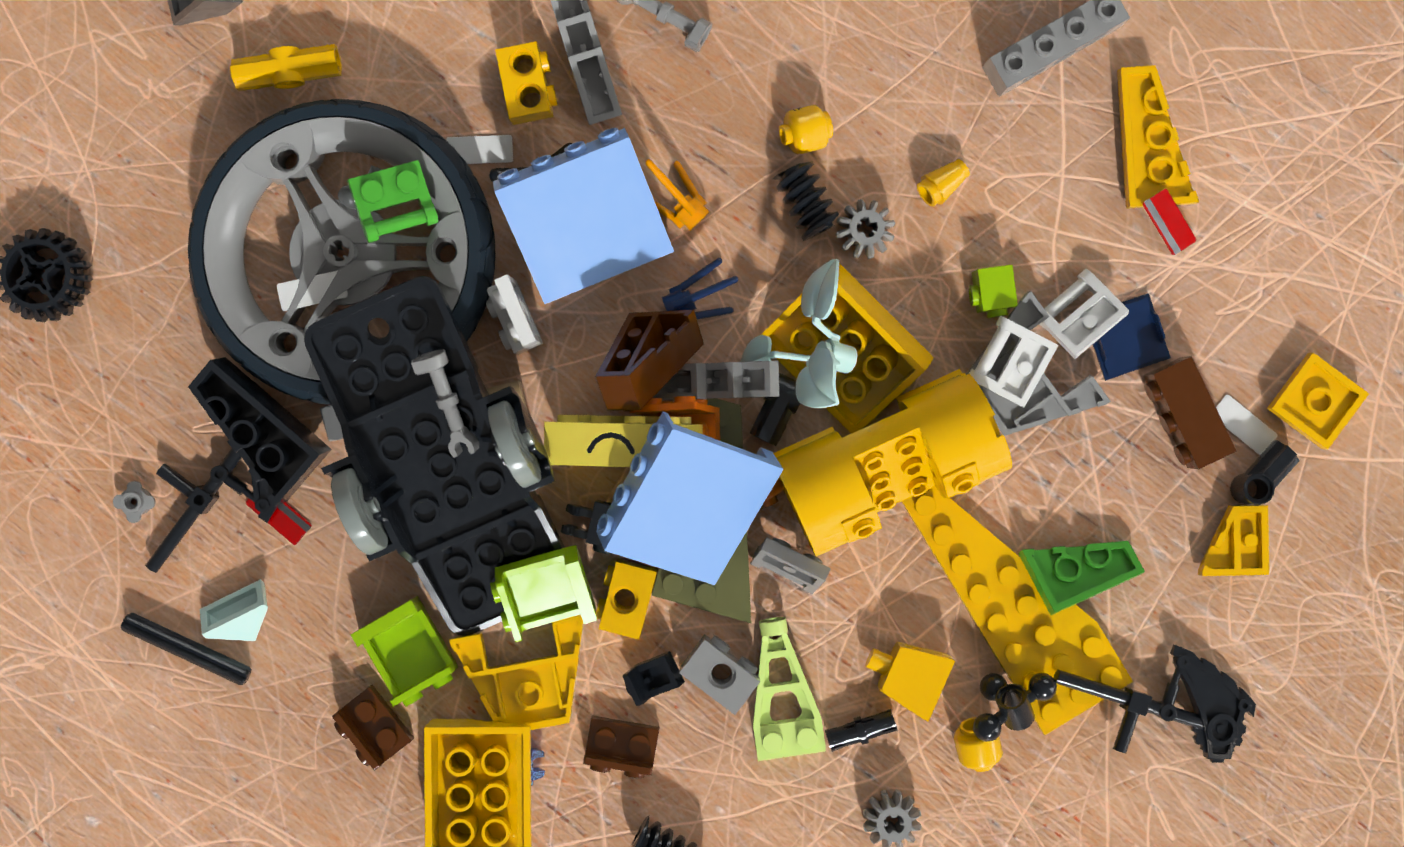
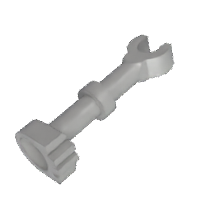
[617,0,713,52]
[411,349,479,458]

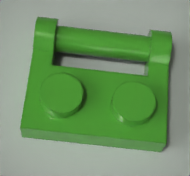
[347,160,439,243]

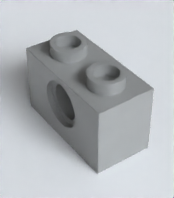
[679,634,760,715]

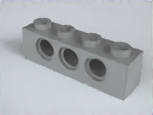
[982,0,1130,97]

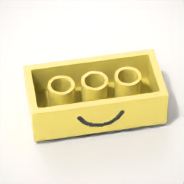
[544,415,703,467]

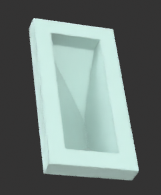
[199,579,268,641]

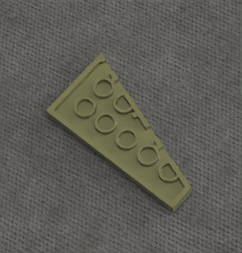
[652,398,751,623]

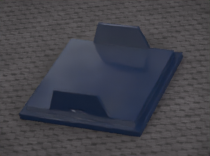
[1092,293,1171,381]

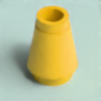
[917,159,970,207]

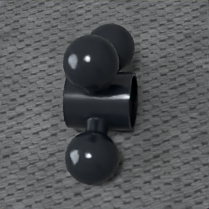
[973,673,1057,742]

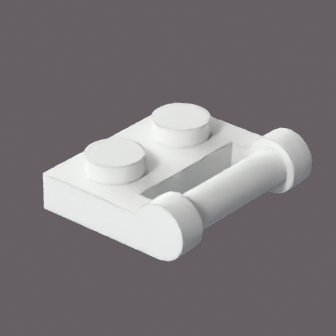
[1039,269,1129,359]
[969,315,1059,408]

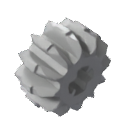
[836,199,895,259]
[863,790,922,847]

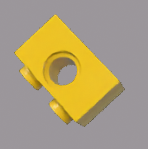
[596,558,658,640]

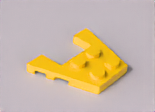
[449,614,583,730]

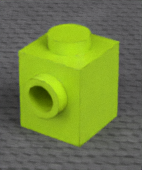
[968,265,1018,318]

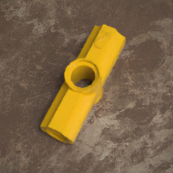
[230,44,342,91]

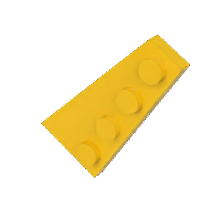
[1117,65,1199,209]

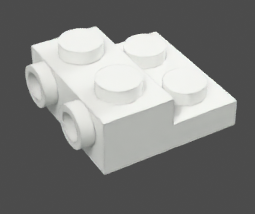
[486,274,543,355]

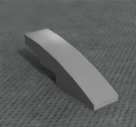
[550,0,622,125]
[653,361,779,400]

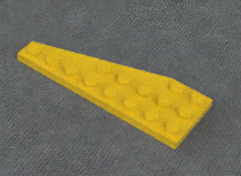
[901,486,1133,735]

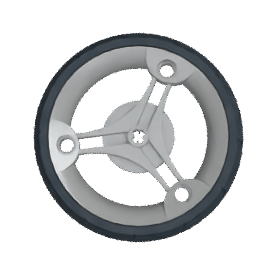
[188,99,496,405]

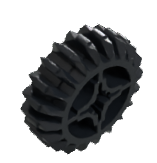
[0,228,93,323]

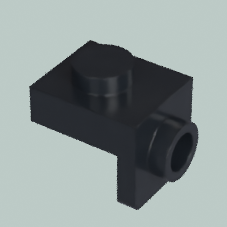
[623,651,685,706]

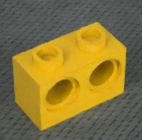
[495,41,558,125]

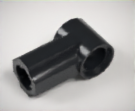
[750,373,801,446]
[1230,440,1300,505]

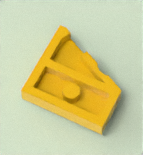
[1198,505,1269,576]

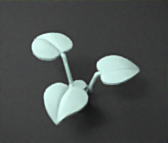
[741,259,857,408]

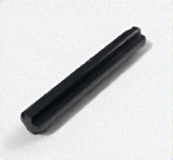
[121,613,252,685]

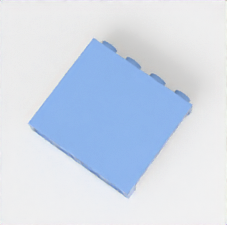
[493,128,674,304]
[596,412,783,585]

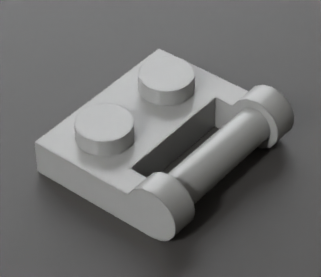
[750,537,831,594]

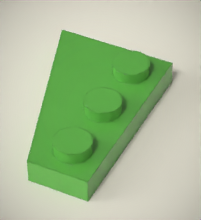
[1018,541,1145,615]

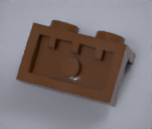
[332,684,414,771]
[583,715,660,778]

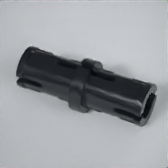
[825,709,898,752]

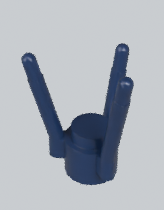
[662,258,739,320]

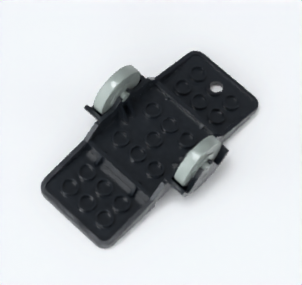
[304,276,565,636]

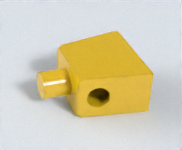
[865,642,955,722]

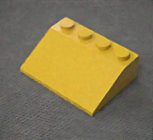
[761,263,934,433]
[424,719,532,847]

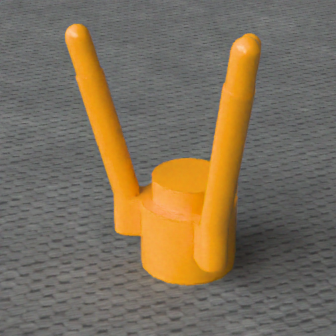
[645,159,710,231]

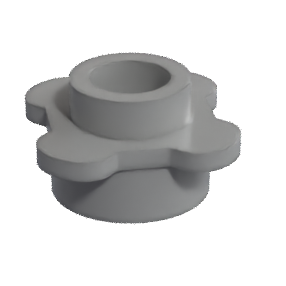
[113,481,155,523]

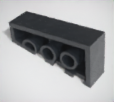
[188,357,332,507]

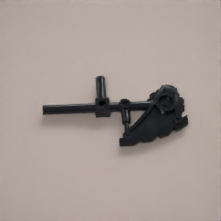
[145,449,278,573]
[1053,644,1256,763]

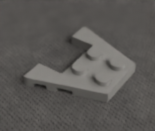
[966,291,1111,436]

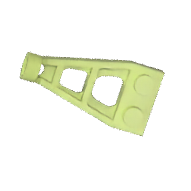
[753,617,826,761]

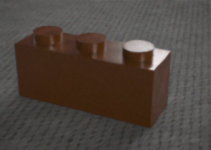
[1143,356,1237,470]

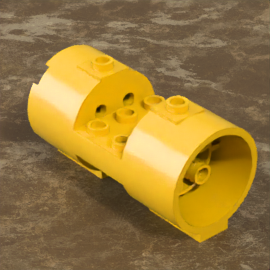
[773,369,1012,557]

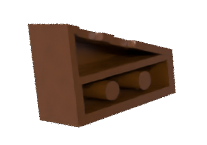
[595,310,704,411]

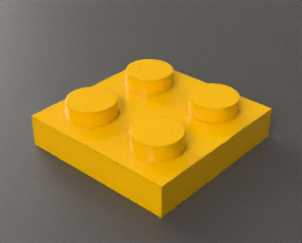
[1267,353,1369,450]

